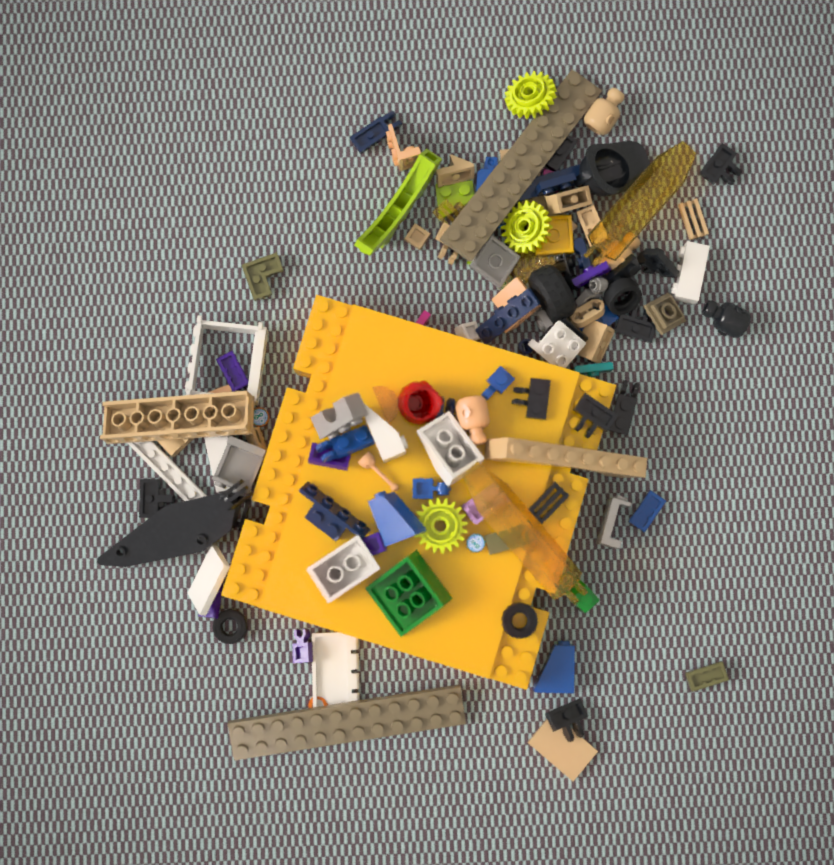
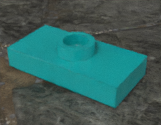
[572,362,614,377]

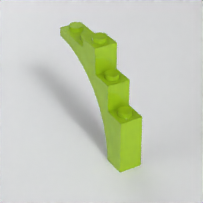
[354,149,442,256]

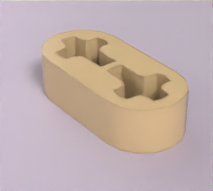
[571,299,605,328]

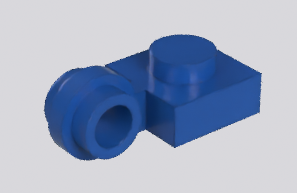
[413,478,451,499]

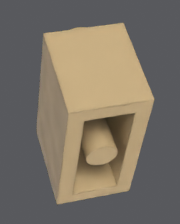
[545,185,593,215]

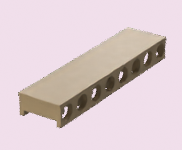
[100,391,255,444]

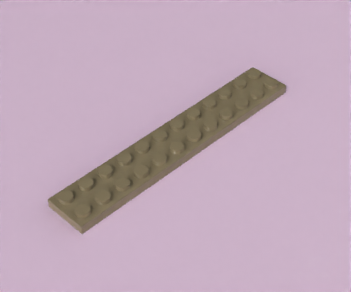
[440,69,602,263]
[227,685,466,761]

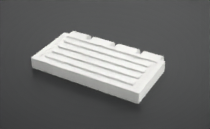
[312,632,360,707]

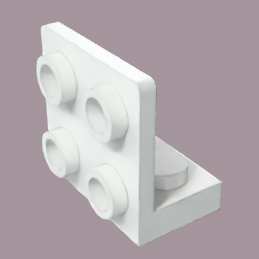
[528,320,586,368]

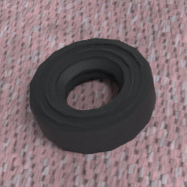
[501,602,538,639]
[212,609,248,644]

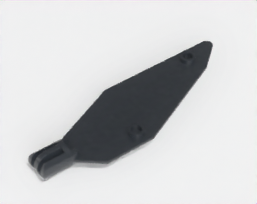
[97,479,253,567]

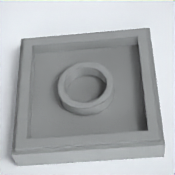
[469,235,521,288]

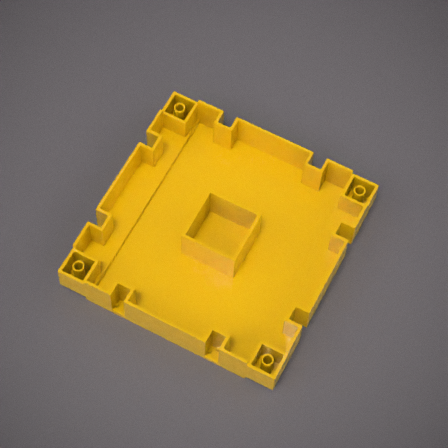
[221,295,616,690]

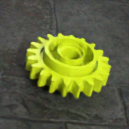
[504,71,557,119]
[501,200,553,254]
[415,498,468,554]

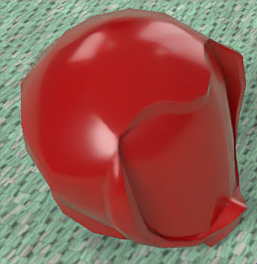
[397,380,443,425]

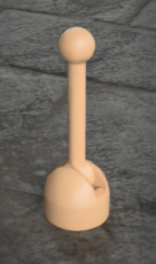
[358,451,399,491]

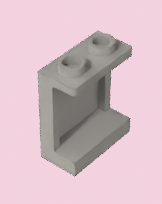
[212,436,267,496]
[595,495,632,549]

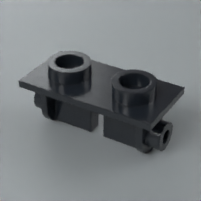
[554,253,579,291]

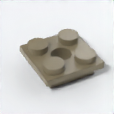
[644,292,686,335]

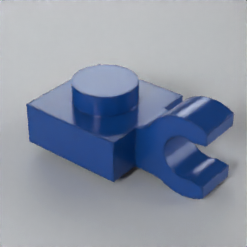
[482,366,515,400]

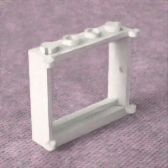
[185,315,268,406]

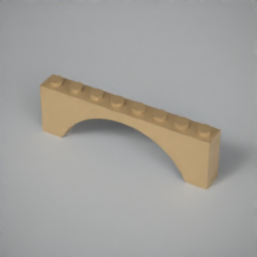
[484,437,647,478]

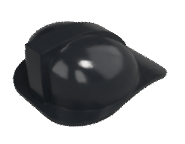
[574,141,653,197]

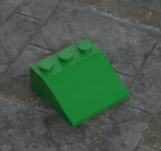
[365,550,453,637]

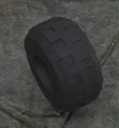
[528,265,576,322]

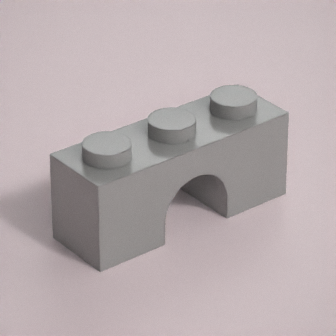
[311,392,368,440]

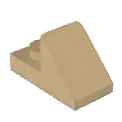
[436,155,475,188]

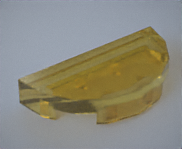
[372,386,399,424]

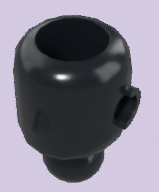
[702,300,751,338]

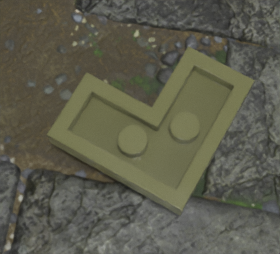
[241,252,284,301]

